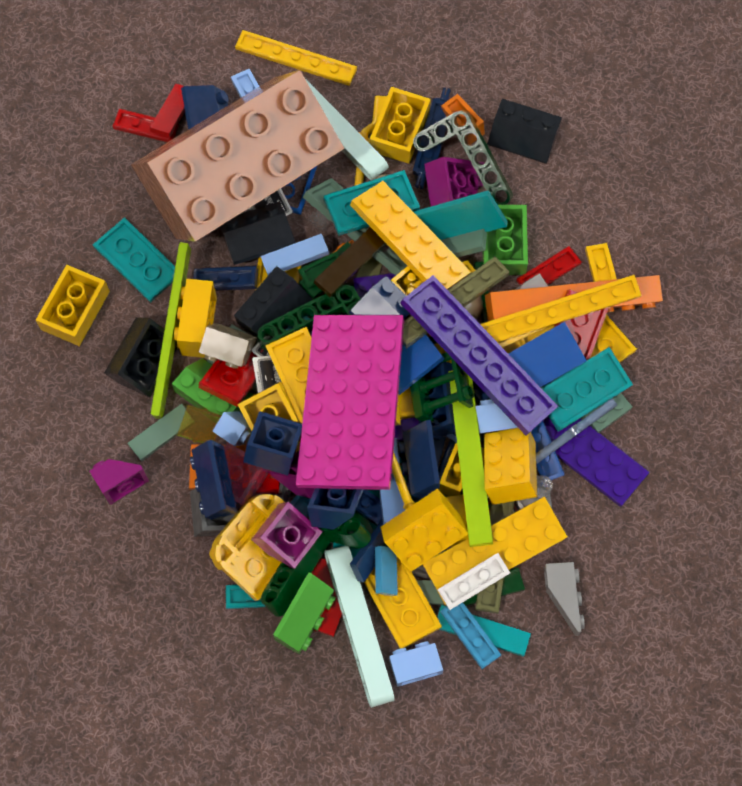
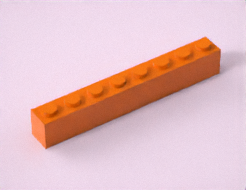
[485,275,663,322]

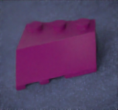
[424,157,484,206]

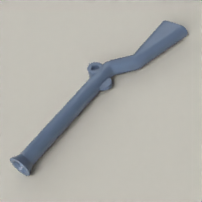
[536,398,617,464]

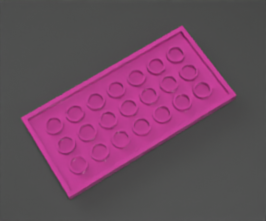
[296,315,404,490]

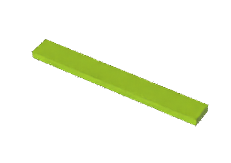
[151,242,191,419]
[448,371,493,547]

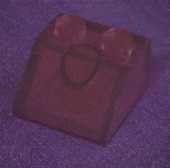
[224,442,270,505]

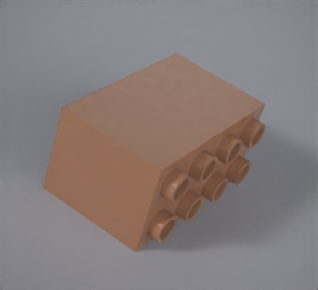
[131,70,345,242]

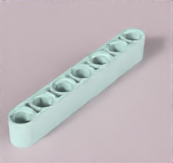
[305,79,389,180]
[325,546,394,708]

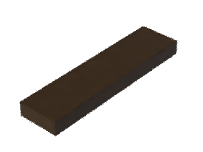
[314,227,386,297]

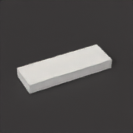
[438,553,510,610]

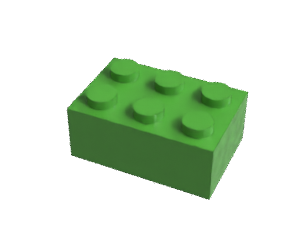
[482,205,528,275]

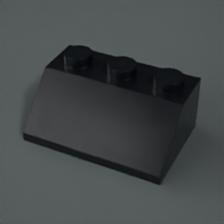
[487,98,562,164]
[220,202,295,265]
[234,266,313,337]
[104,317,177,398]

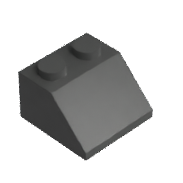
[190,484,244,537]

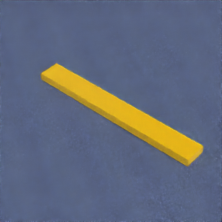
[480,275,642,343]

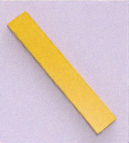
[235,30,357,86]

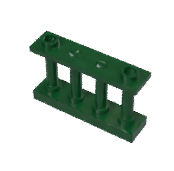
[410,336,474,422]

